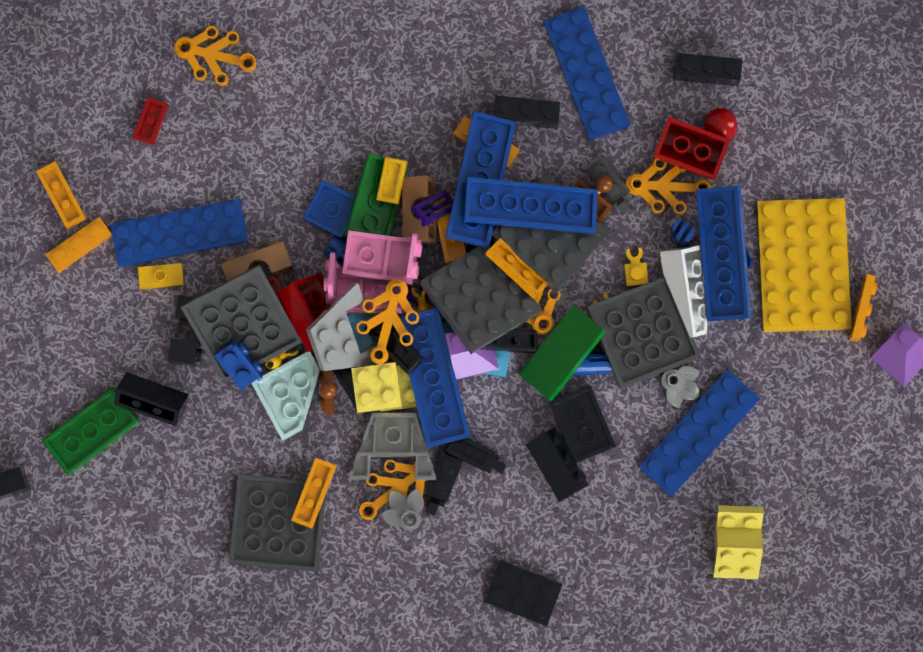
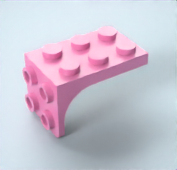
[342,231,422,285]
[324,252,402,314]

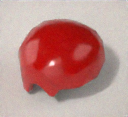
[704,108,738,140]

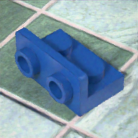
[214,339,263,390]

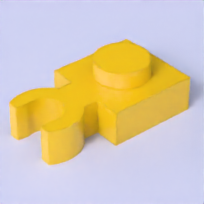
[624,248,649,287]

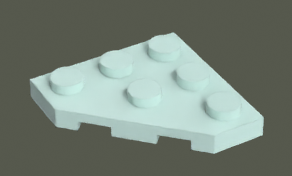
[252,352,320,441]

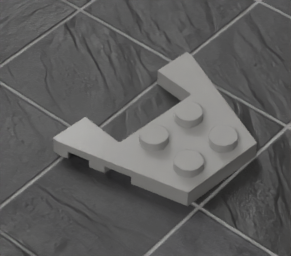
[306,283,383,371]
[349,413,436,480]

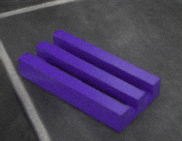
[411,190,453,227]

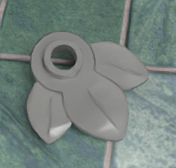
[661,366,700,408]
[382,489,424,531]

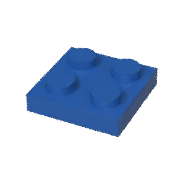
[303,180,355,239]

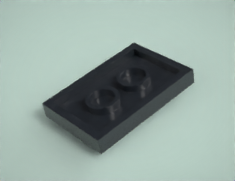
[549,386,616,464]
[484,560,563,626]

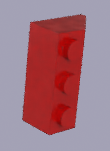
[653,117,730,181]
[277,273,330,352]

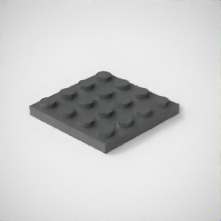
[491,175,611,293]
[420,241,542,354]
[181,264,302,383]
[586,277,701,390]
[229,474,326,572]

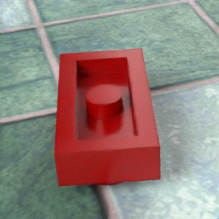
[132,97,169,146]

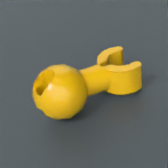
[411,287,432,313]
[265,350,298,370]

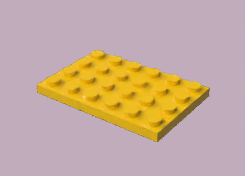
[756,198,852,332]

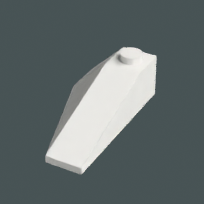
[660,244,707,338]

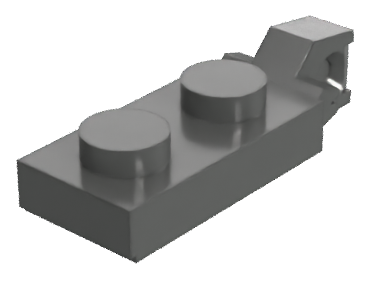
[586,156,635,215]

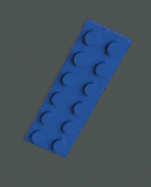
[543,6,631,141]
[445,111,516,248]
[463,177,598,234]
[696,185,752,321]
[110,198,248,268]
[399,308,471,448]
[638,369,760,497]

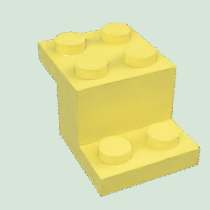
[351,362,417,413]
[713,505,764,579]

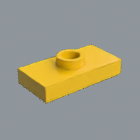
[376,157,407,205]
[138,263,184,290]

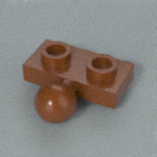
[573,175,614,223]
[319,370,337,416]

